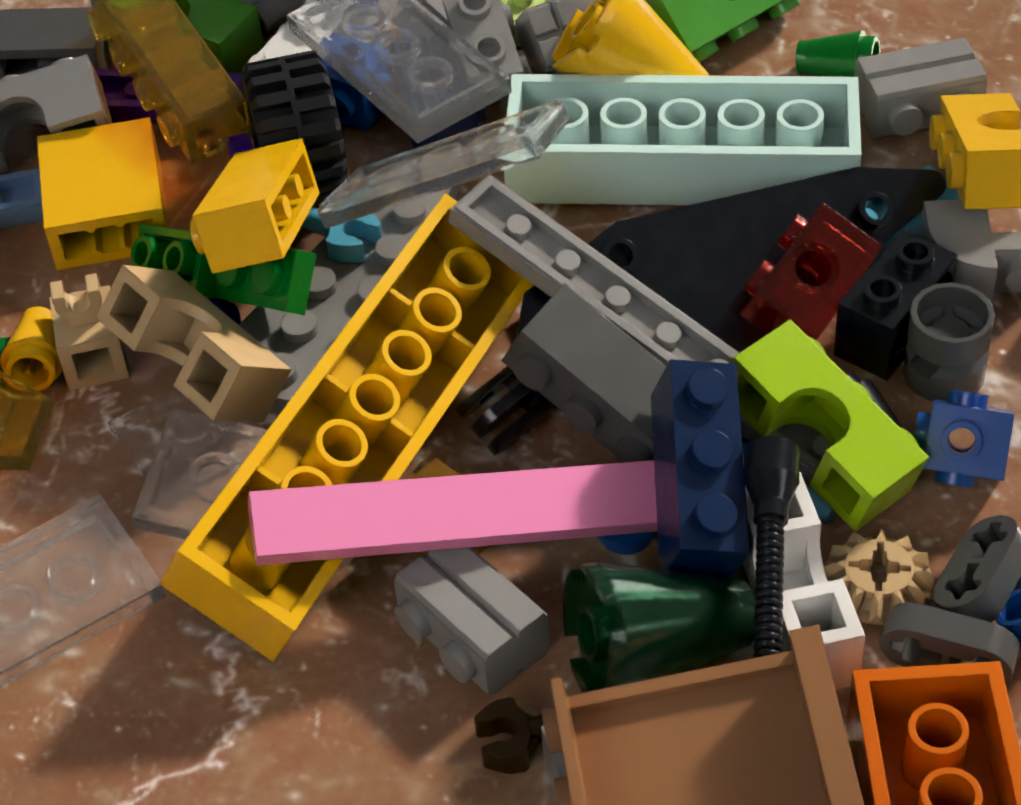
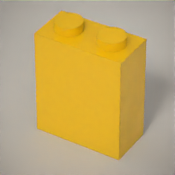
[37,117,169,270]

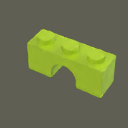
[731,319,929,532]

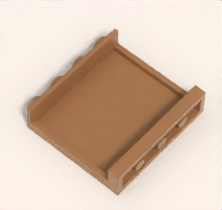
[542,624,864,805]

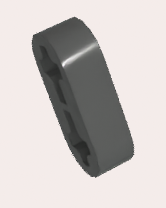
[933,515,1021,622]
[879,602,1020,685]

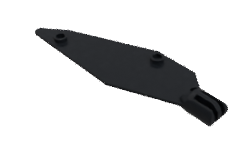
[455,167,946,456]

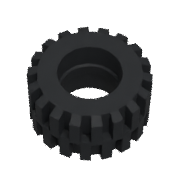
[242,50,348,198]

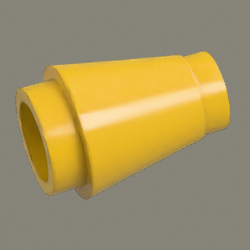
[0,306,62,392]

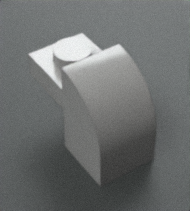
[920,200,1021,304]

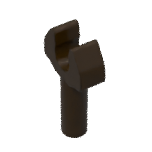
[474,697,544,774]

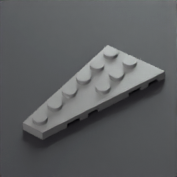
[186,152,464,415]

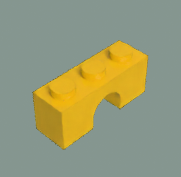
[929,93,1021,209]

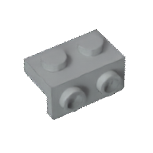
[442,0,530,111]

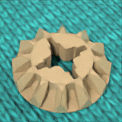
[824,528,935,625]

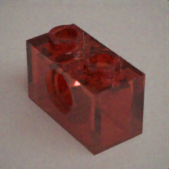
[740,202,884,340]

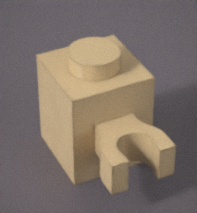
[49,273,130,390]

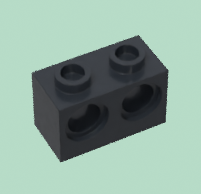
[834,230,958,381]

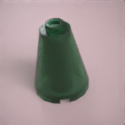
[563,561,756,693]

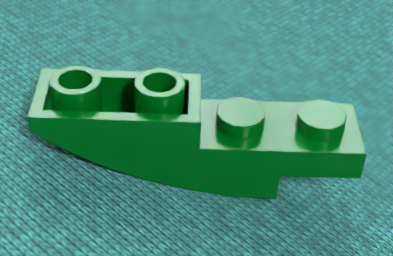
[131,223,317,315]

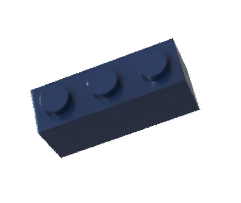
[651,359,750,584]

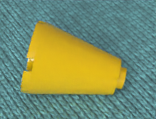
[552,0,709,76]

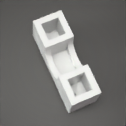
[743,472,865,690]

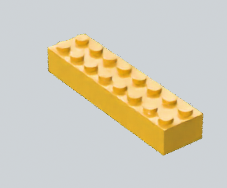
[160,193,533,662]

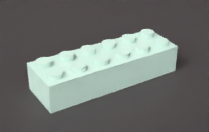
[502,74,862,205]

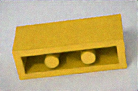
[190,138,320,274]

